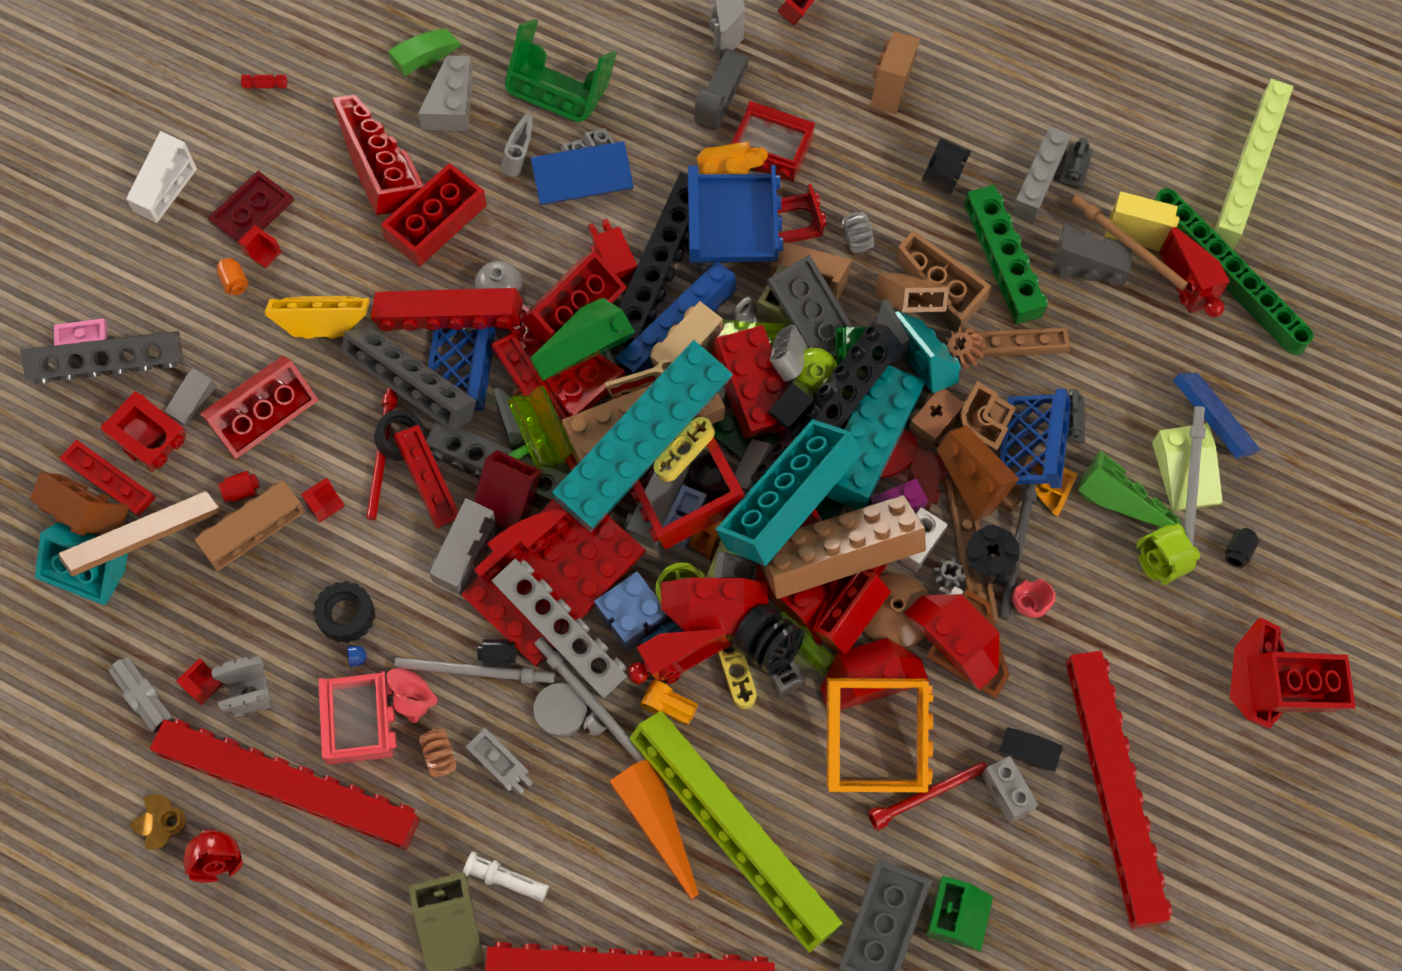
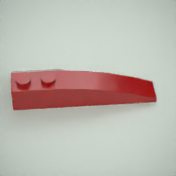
[332,95,424,215]

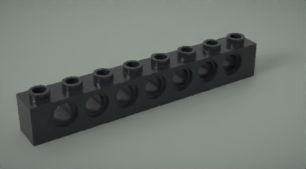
[619,172,689,347]
[750,323,904,484]

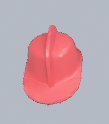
[386,668,438,723]

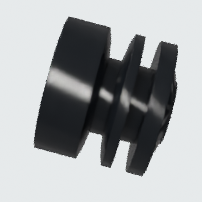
[733,604,804,676]

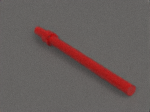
[366,386,398,520]

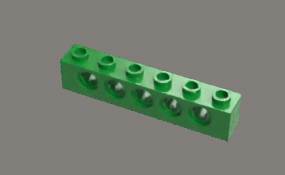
[964,185,1048,325]

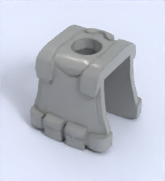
[212,656,272,719]

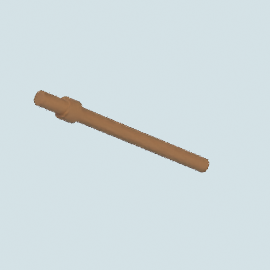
[1071,194,1189,291]

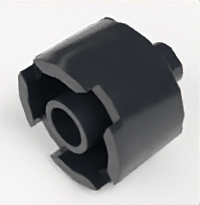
[921,138,971,194]
[966,525,1020,585]

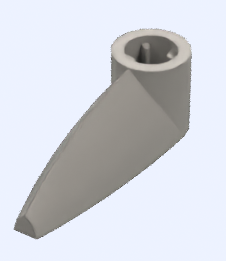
[501,113,533,176]

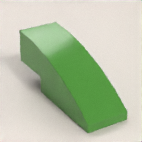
[388,29,461,77]

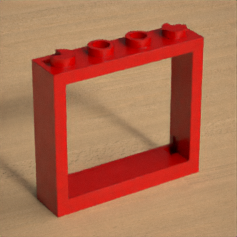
[630,415,745,549]

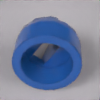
[347,645,367,668]

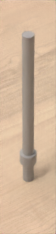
[1184,406,1206,545]
[534,637,646,763]
[395,657,555,684]

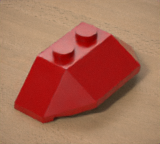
[755,563,832,647]
[661,578,768,635]
[903,594,1000,691]
[1229,618,1286,729]
[820,638,929,710]

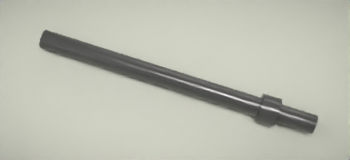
[998,471,1039,620]

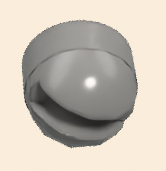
[584,712,607,736]

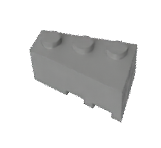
[418,56,473,131]
[429,498,498,595]

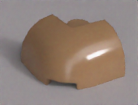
[960,381,1016,451]

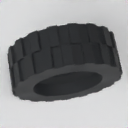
[313,581,375,643]

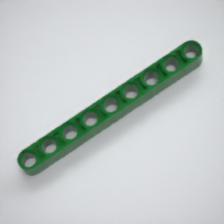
[1155,188,1314,355]

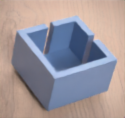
[594,572,669,652]

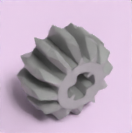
[842,211,875,254]

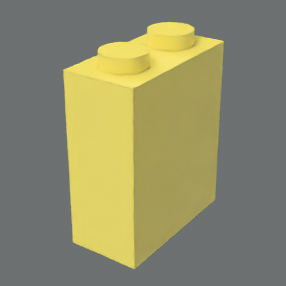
[1104,191,1179,251]

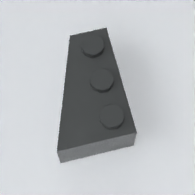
[1052,224,1132,285]

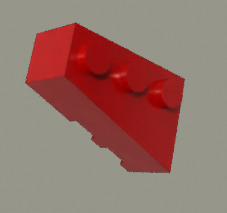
[812,570,891,655]

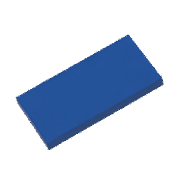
[531,141,634,206]
[1173,373,1261,458]

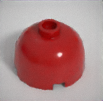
[183,829,243,883]

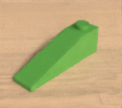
[1078,450,1181,527]

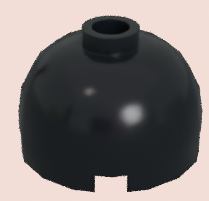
[688,451,731,503]

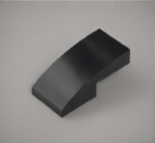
[999,727,1063,772]

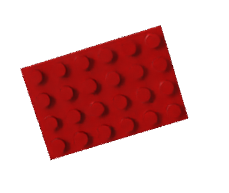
[461,499,646,667]

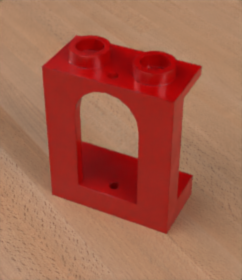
[777,184,827,243]
[100,391,186,473]

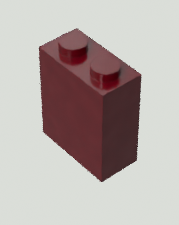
[473,450,543,529]

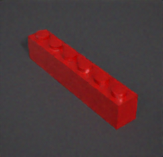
[370,288,523,331]

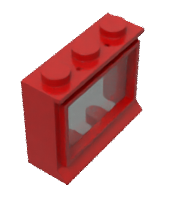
[729,101,815,182]

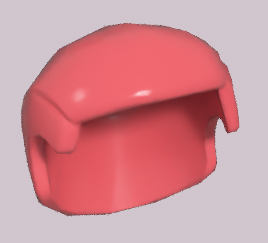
[1012,579,1056,618]

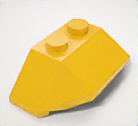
[265,296,370,339]

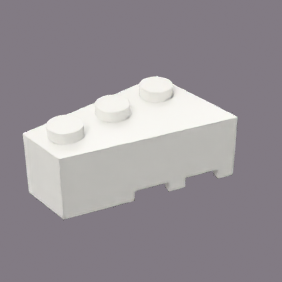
[126,131,197,223]

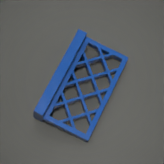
[428,327,496,411]
[1000,388,1071,488]

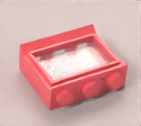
[318,671,397,765]

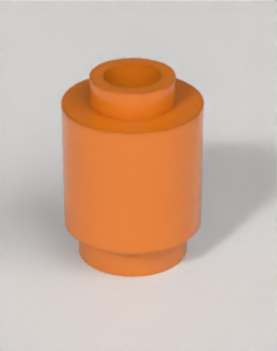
[216,258,249,295]

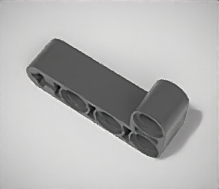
[694,49,749,129]

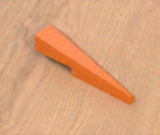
[610,759,699,900]

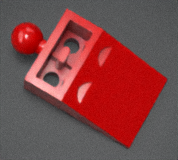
[1159,227,1230,318]
[627,629,731,685]

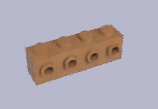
[194,480,305,572]

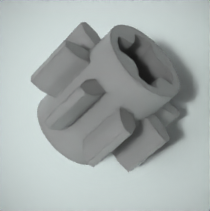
[932,558,966,589]

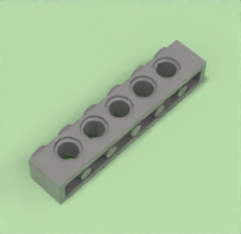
[492,558,627,698]

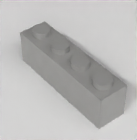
[1011,127,1072,224]

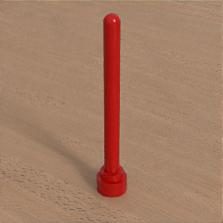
[867,762,988,831]

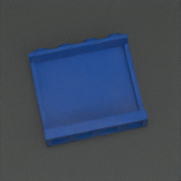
[688,165,783,262]

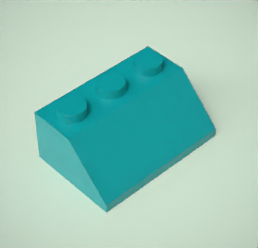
[895,311,961,394]
[35,522,128,605]

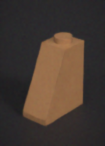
[875,273,949,312]

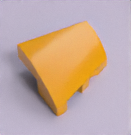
[1024,453,1078,517]

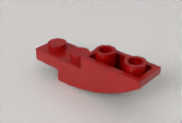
[474,509,571,582]

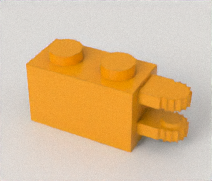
[697,142,768,174]

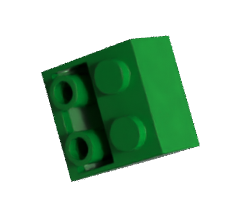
[925,875,993,952]

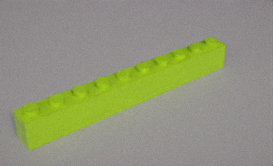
[629,711,842,953]

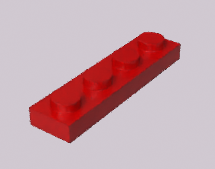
[393,425,459,529]
[59,439,156,517]

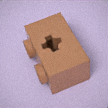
[908,389,964,449]

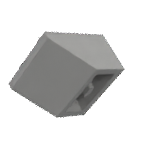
[710,0,745,60]

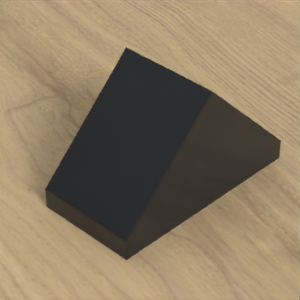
[767,377,813,429]

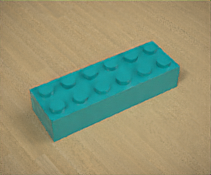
[826,365,925,510]
[716,419,861,566]

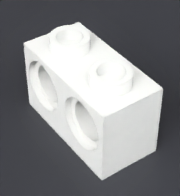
[897,507,947,573]

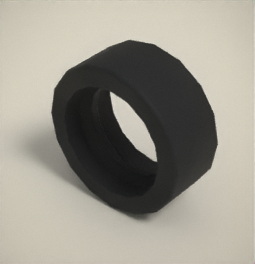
[374,410,425,461]

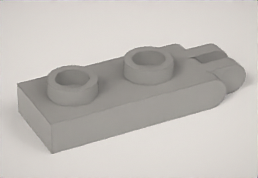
[465,728,533,795]

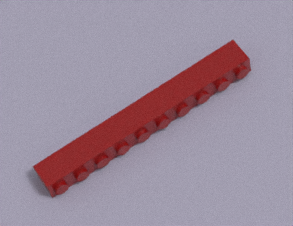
[1065,650,1172,930]
[150,719,420,851]
[485,942,775,971]

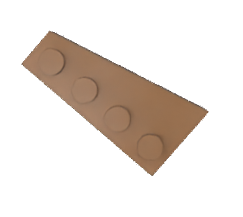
[896,230,992,332]

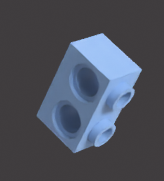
[662,485,706,550]

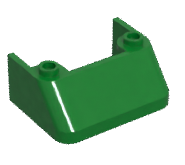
[505,19,617,122]

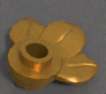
[130,795,187,850]

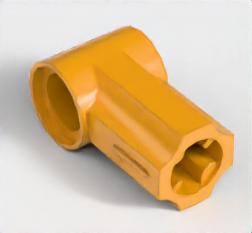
[640,680,698,726]

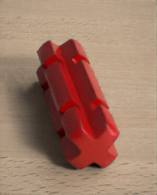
[241,74,288,88]

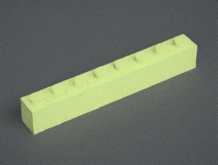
[1214,79,1294,249]

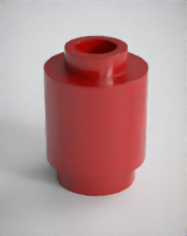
[219,470,260,502]

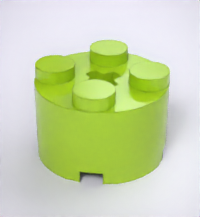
[1137,524,1200,585]

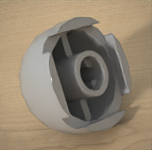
[474,261,524,297]

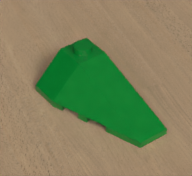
[530,298,635,381]

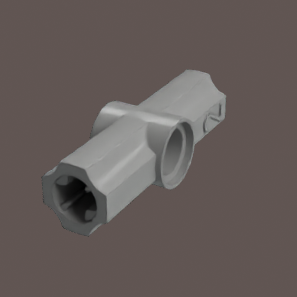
[109,657,174,734]

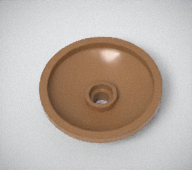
[863,573,930,649]

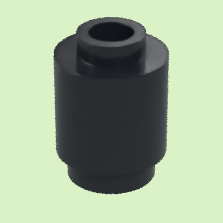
[1225,528,1260,568]
[477,639,517,666]

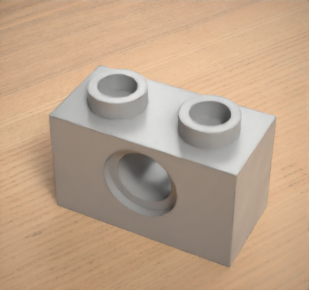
[981,756,1038,824]

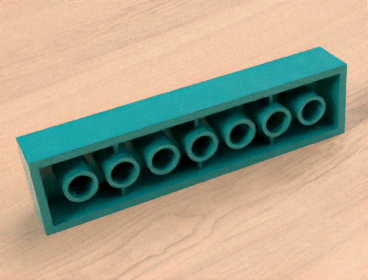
[551,340,733,533]

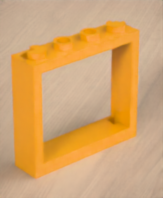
[826,678,933,792]

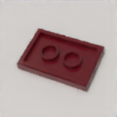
[207,171,294,246]

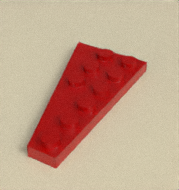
[506,305,625,417]

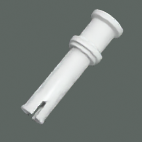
[463,851,549,903]

